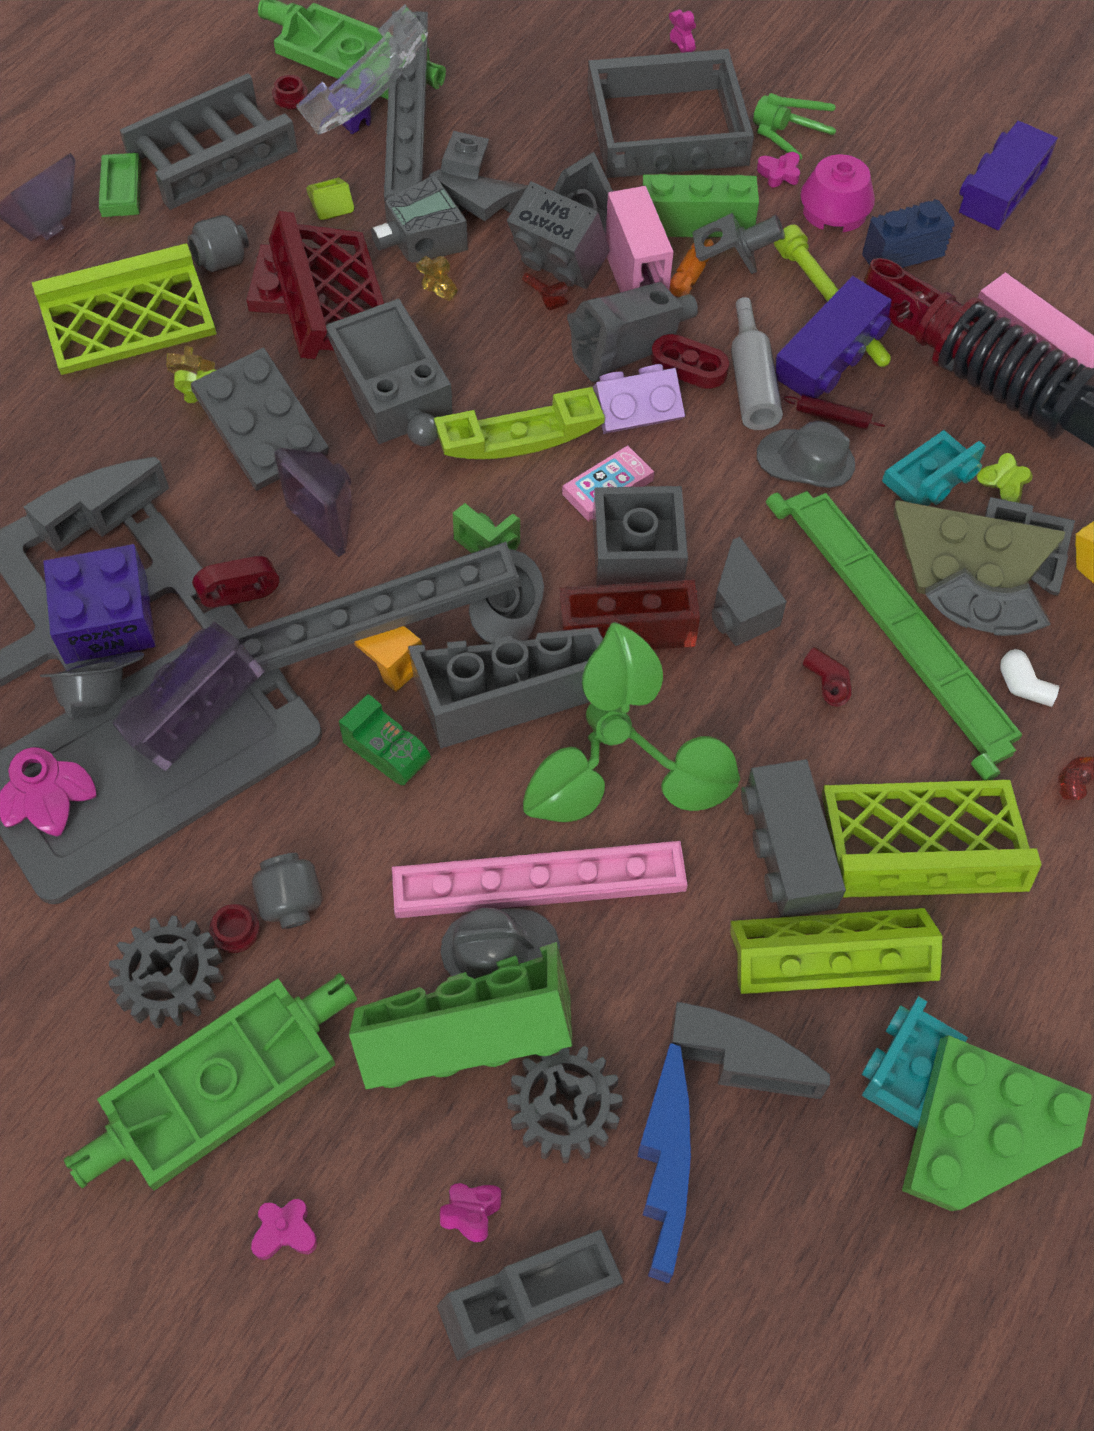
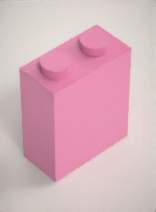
[606,186,673,292]

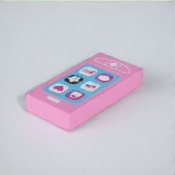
[562,446,654,522]

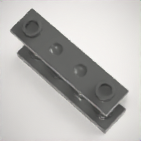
[120,73,298,210]

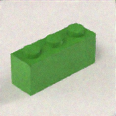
[642,174,759,237]

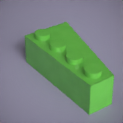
[349,942,572,1089]

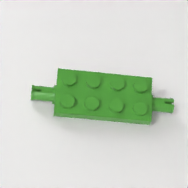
[258,0,446,99]
[64,973,357,1191]

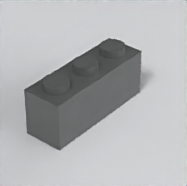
[741,759,846,918]

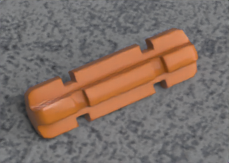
[669,239,714,297]

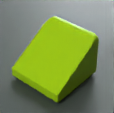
[306,177,354,220]

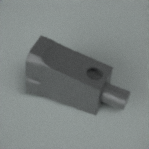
[567,282,698,382]

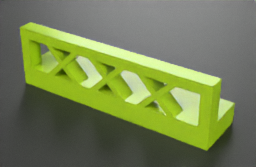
[731,908,943,994]

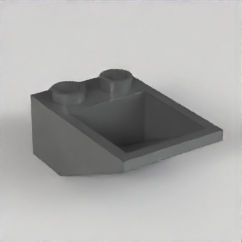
[326,298,453,447]

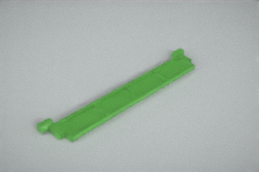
[766,491,1022,780]

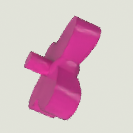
[669,9,696,53]
[757,152,800,188]
[440,1183,501,1242]
[251,1199,318,1260]

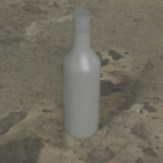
[731,297,783,430]

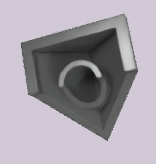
[553,152,613,237]

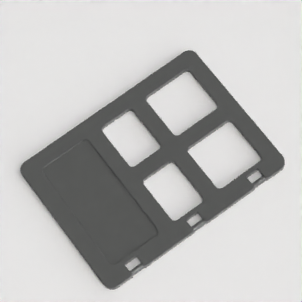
[0,502,322,904]

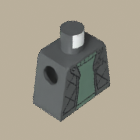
[371,175,468,263]

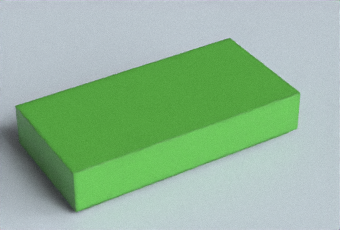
[99,153,141,217]

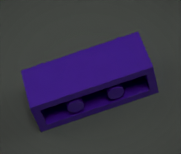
[959,120,1058,231]
[776,276,891,399]

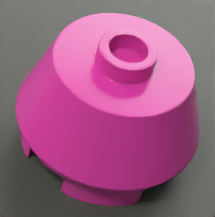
[800,154,875,232]

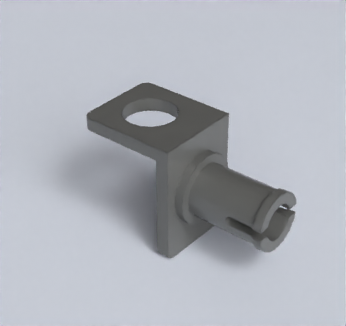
[693,213,785,274]

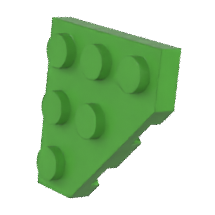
[902,1035,1092,1211]

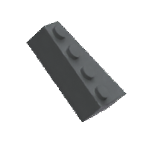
[408,627,603,749]

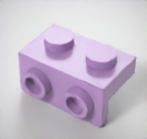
[593,364,685,434]

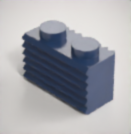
[862,199,955,268]

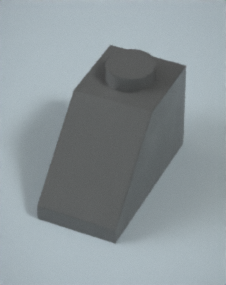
[712,537,787,646]

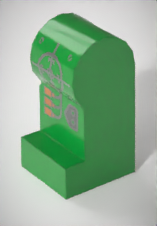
[339,694,431,786]

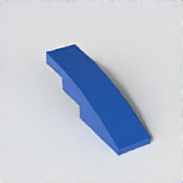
[637,1043,691,1283]

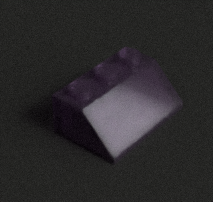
[112,621,265,771]

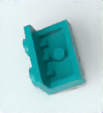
[882,430,986,506]
[861,996,968,1129]

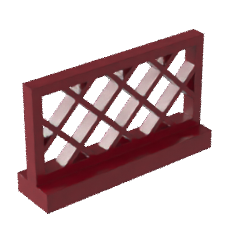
[269,211,384,359]

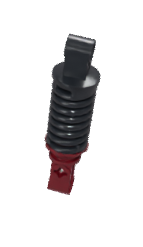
[863,258,1094,448]

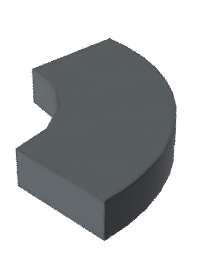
[925,568,1051,636]

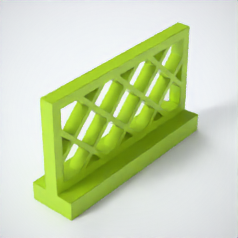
[32,243,217,375]
[822,780,1042,898]

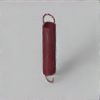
[784,394,886,430]

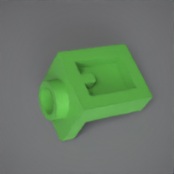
[453,503,520,553]

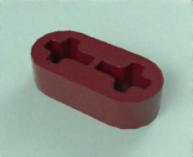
[192,556,280,608]

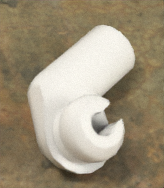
[1000,649,1059,707]

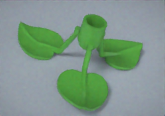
[523,622,740,822]

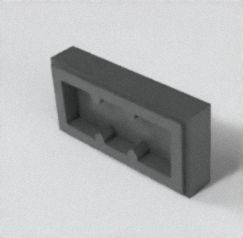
[441,131,489,179]

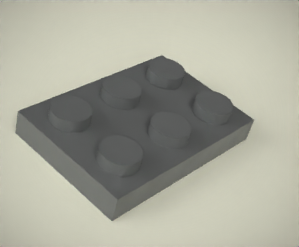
[191,347,329,491]

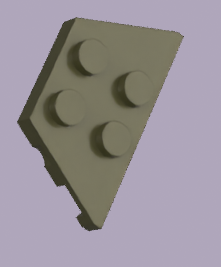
[894,500,1065,594]

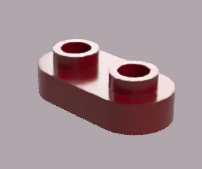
[651,334,729,389]

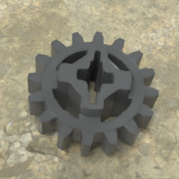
[108,915,223,1028]
[507,1046,623,1163]

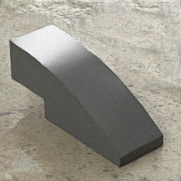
[24,457,169,552]
[670,1002,830,1099]
[437,1229,624,1361]

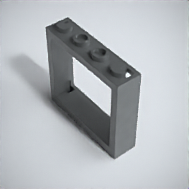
[587,49,754,178]

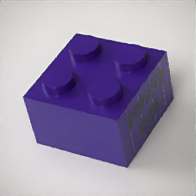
[43,544,156,664]

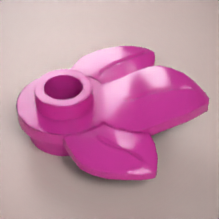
[0,747,97,837]

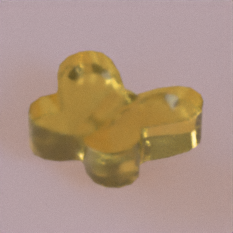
[416,256,458,301]
[166,346,215,374]

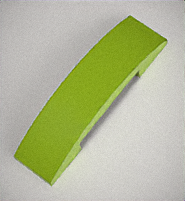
[434,387,605,459]

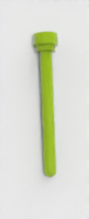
[774,224,891,367]

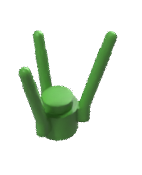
[753,93,836,160]

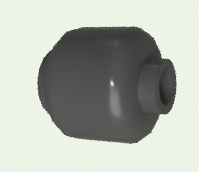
[187,215,249,272]
[252,853,323,930]

